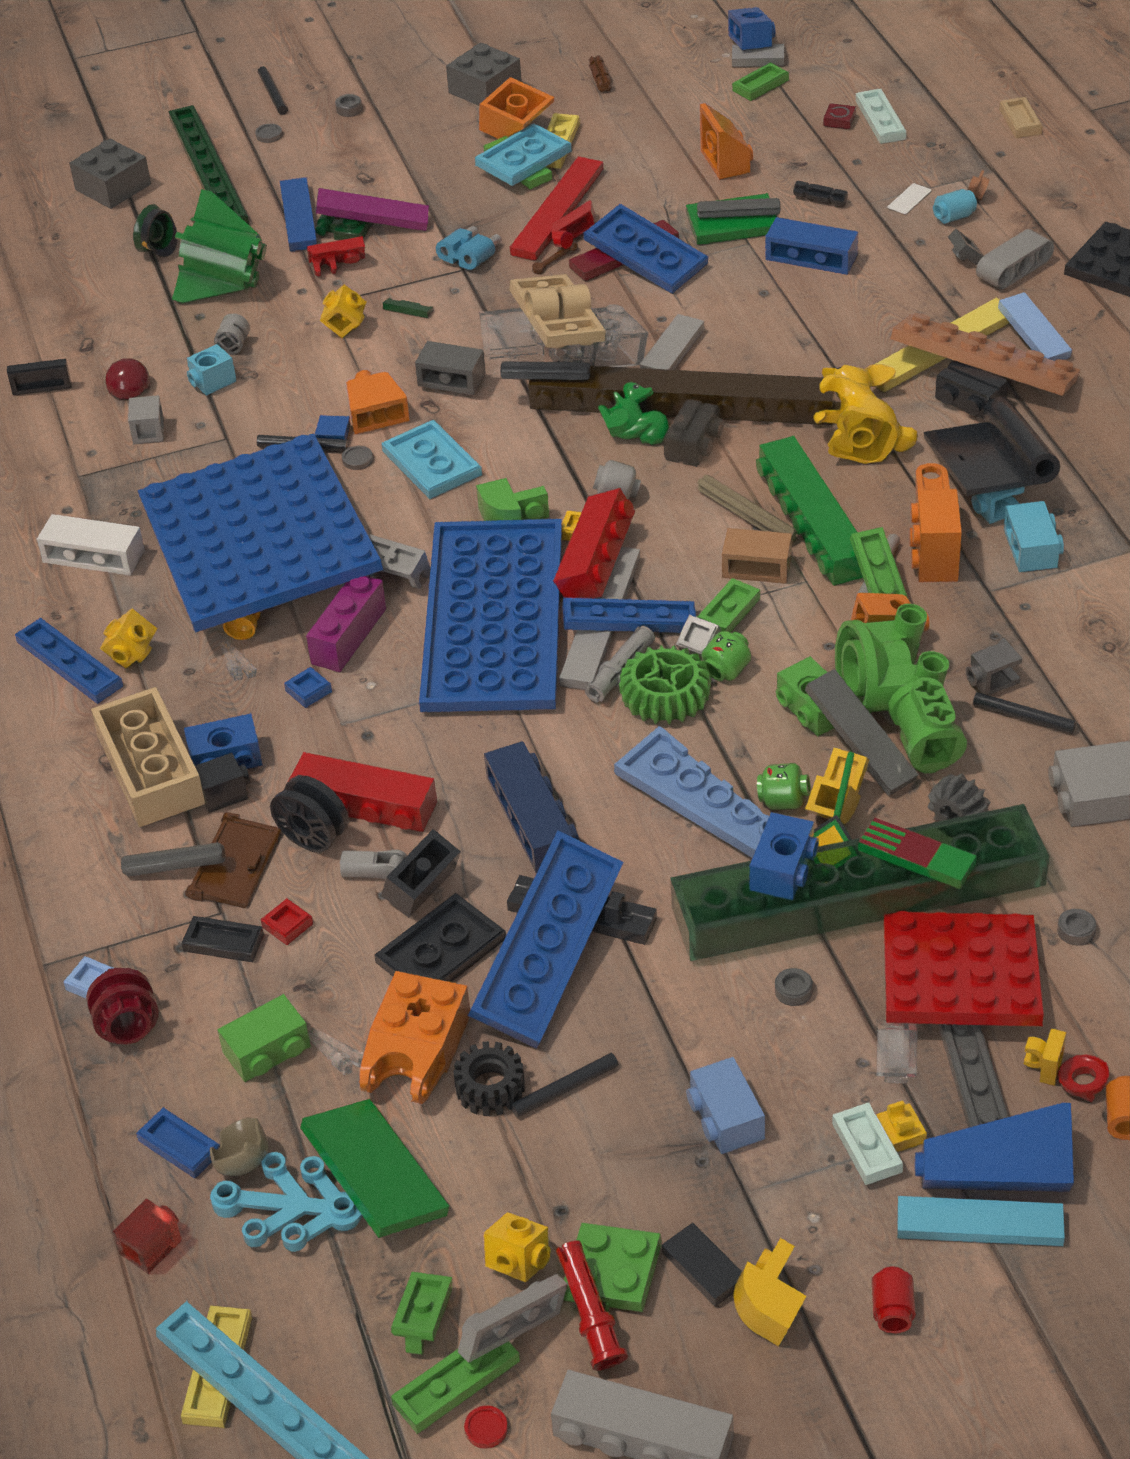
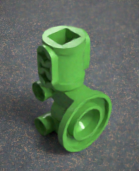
[835,604,967,774]

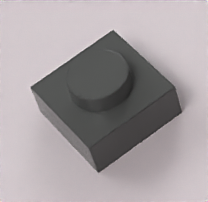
[948,229,984,265]

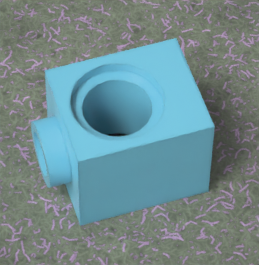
[187,344,236,395]

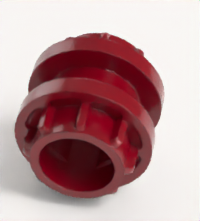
[86,968,159,1044]

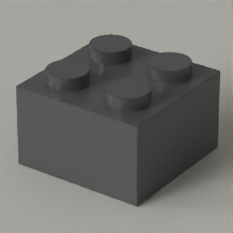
[446,42,522,106]
[69,138,151,209]

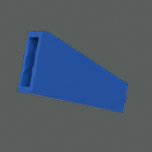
[915,1103,1074,1192]

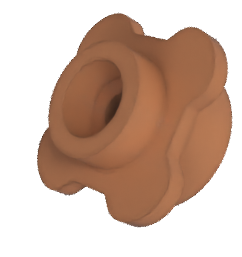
[967,170,990,200]

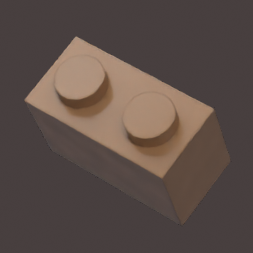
[722,528,792,584]

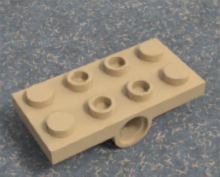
[509,274,606,349]

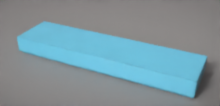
[897,1196,1065,1246]

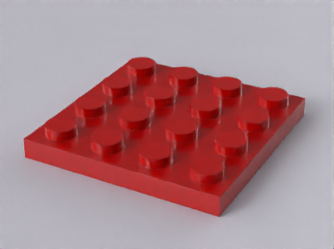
[883,911,1044,1027]

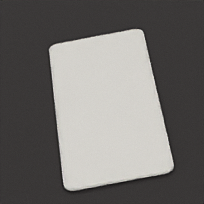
[887,183,931,214]

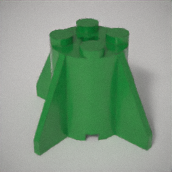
[172,189,267,303]

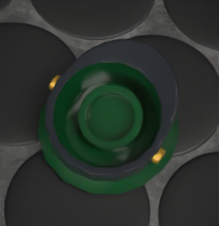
[133,204,178,257]

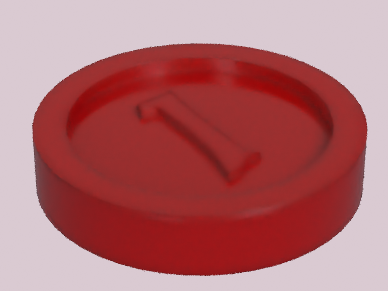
[464,1405,508,1449]

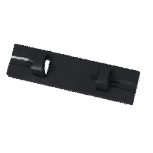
[507,875,657,945]

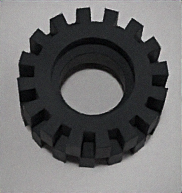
[453,1041,525,1116]

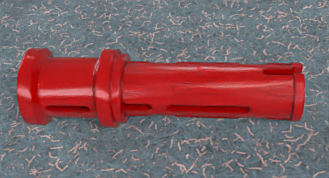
[556,1240,628,1371]

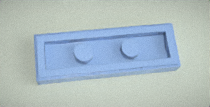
[998,292,1072,361]

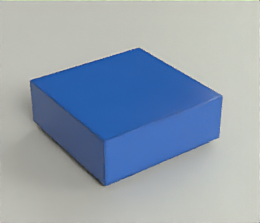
[315,415,351,440]
[284,667,332,708]

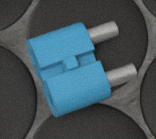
[435,226,501,270]

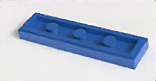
[280,177,317,251]
[562,598,696,633]
[15,618,123,704]

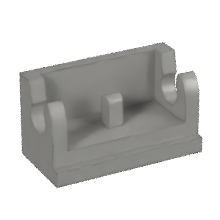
[368,534,431,589]

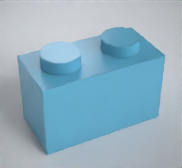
[1004,501,1064,572]

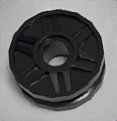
[270,775,350,853]

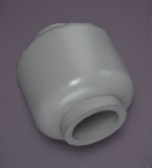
[593,460,641,499]

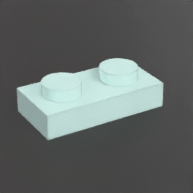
[832,1102,903,1185]

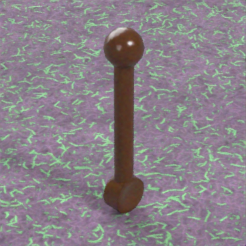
[532,240,578,274]

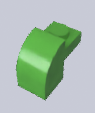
[476,478,549,521]

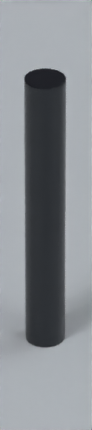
[257,66,288,115]
[257,435,349,452]
[973,692,1077,734]
[510,1052,618,1118]

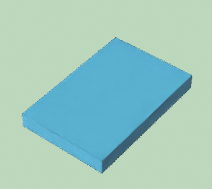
[475,123,572,186]
[381,420,482,499]

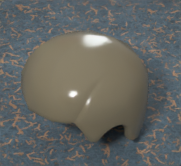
[210,1117,269,1176]

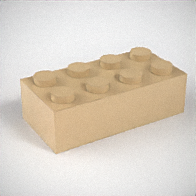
[91,687,205,827]

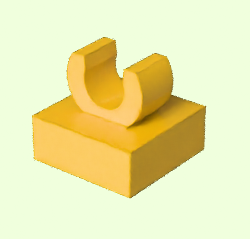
[1023,1028,1066,1086]
[876,1100,927,1152]

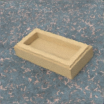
[999,97,1043,138]

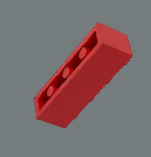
[553,488,635,599]
[288,752,437,832]

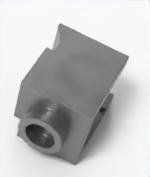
[965,638,1022,695]

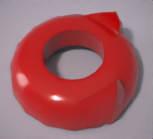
[1058,1054,1110,1102]

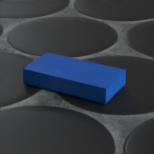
[136,1107,220,1179]

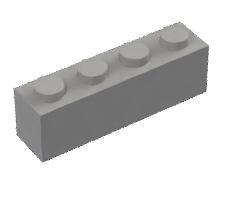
[551,1370,734,1459]

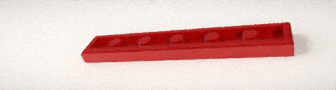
[510,156,604,261]

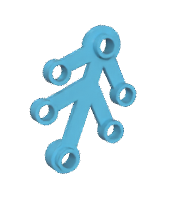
[210,1152,362,1252]

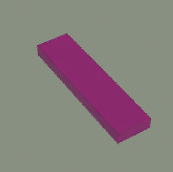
[316,188,429,231]

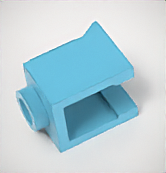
[971,487,1025,524]

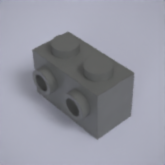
[415,341,486,395]

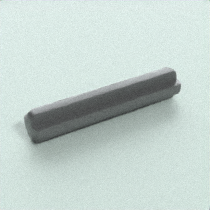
[697,198,781,218]
[121,842,226,876]

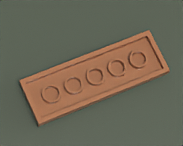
[890,313,1081,396]

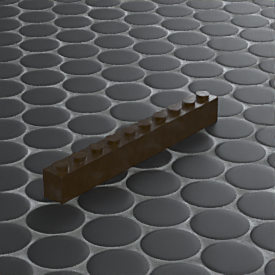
[528,366,835,425]

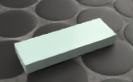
[856,89,906,144]

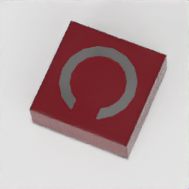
[823,103,856,129]

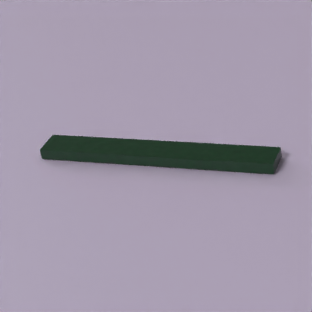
[168,105,249,225]

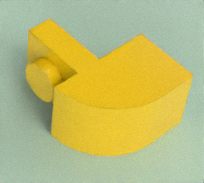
[805,747,870,824]
[734,1238,806,1347]

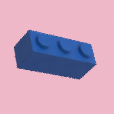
[765,217,858,275]

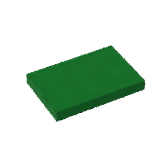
[686,193,777,245]

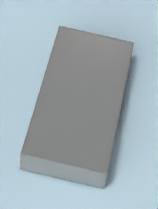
[732,44,784,67]

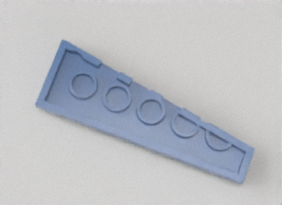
[614,726,769,858]

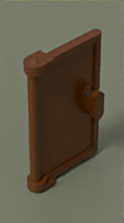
[185,812,282,908]

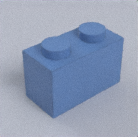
[686,1057,765,1154]

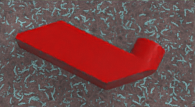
[552,200,596,249]

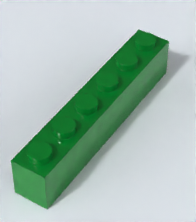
[756,436,863,586]

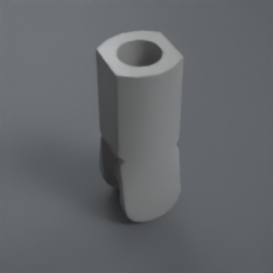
[340,850,407,879]

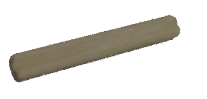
[697,475,797,542]

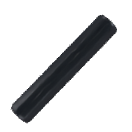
[500,361,591,381]

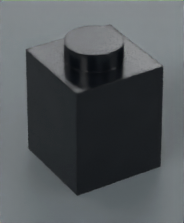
[195,753,251,813]

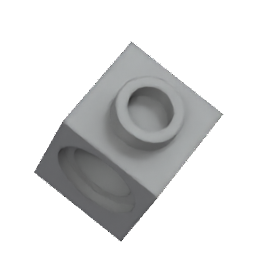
[128,395,164,444]

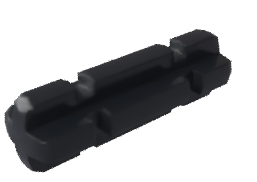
[793,181,848,206]

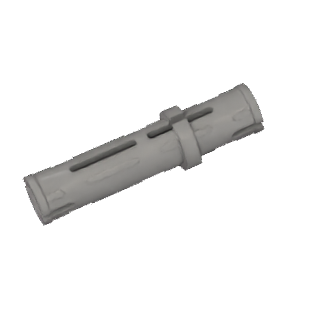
[585,626,655,703]

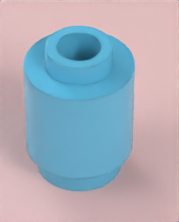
[933,189,977,224]

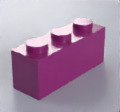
[306,576,386,673]

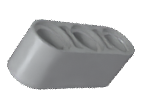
[976,229,1055,289]

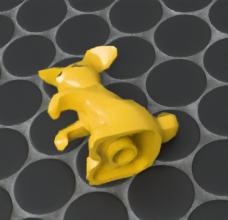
[813,364,918,464]

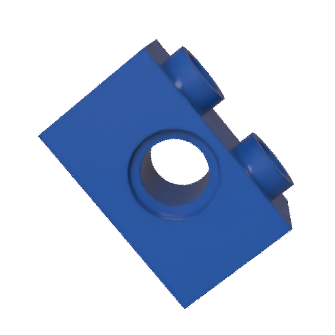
[728,7,776,50]
[184,713,263,769]
[749,812,819,900]

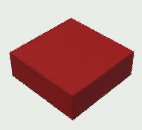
[260,898,313,945]

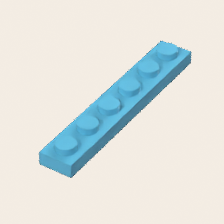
[156,1301,369,1459]

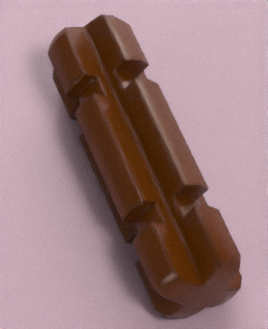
[589,55,612,92]

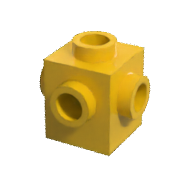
[320,284,367,338]
[100,608,158,669]
[484,1212,551,1282]

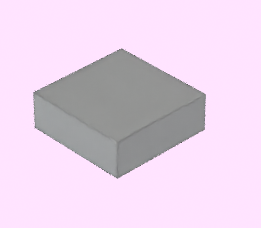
[676,615,721,656]

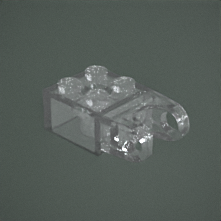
[530,304,648,367]

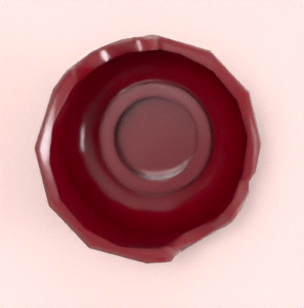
[105,358,150,400]

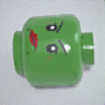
[701,631,751,681]
[757,763,811,810]

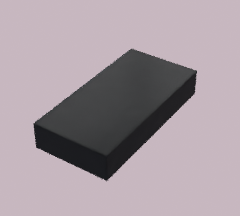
[7,359,72,395]
[181,916,264,963]
[662,1222,742,1307]

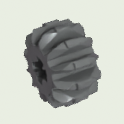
[927,773,991,836]

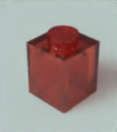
[112,1198,182,1274]

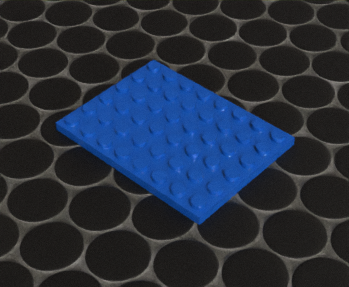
[138,433,383,633]

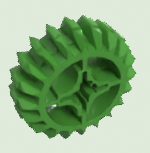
[619,645,711,725]

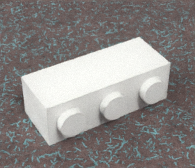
[37,514,145,576]

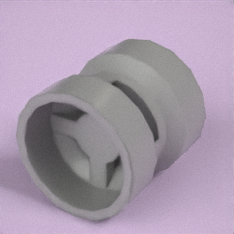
[214,313,250,355]

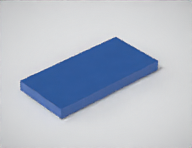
[584,204,708,294]

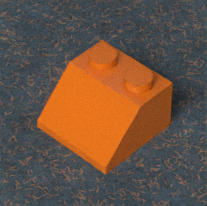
[479,77,554,139]
[700,103,753,180]

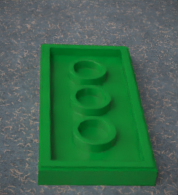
[300,1099,450,1238]

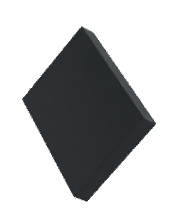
[374,893,506,982]

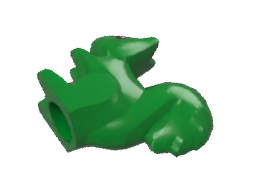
[598,382,670,445]

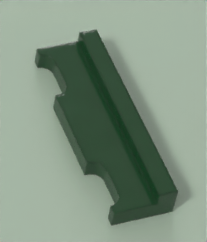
[383,298,433,318]

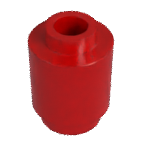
[871,1266,916,1333]

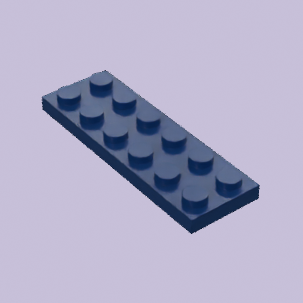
[468,831,624,1049]

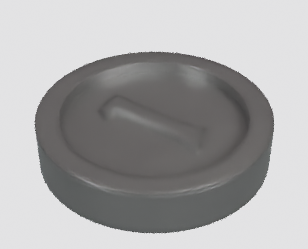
[255,123,282,143]
[342,445,373,470]

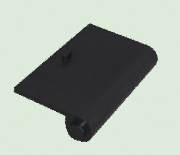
[923,397,1060,496]

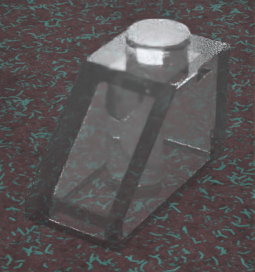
[876,1019,917,1084]

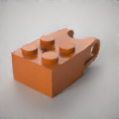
[909,463,962,582]
[359,971,470,1104]

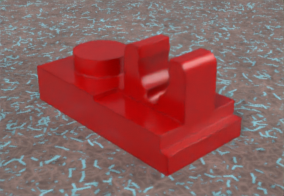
[307,236,365,277]

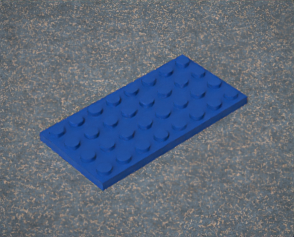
[419,519,562,712]

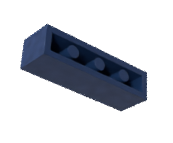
[484,741,579,873]

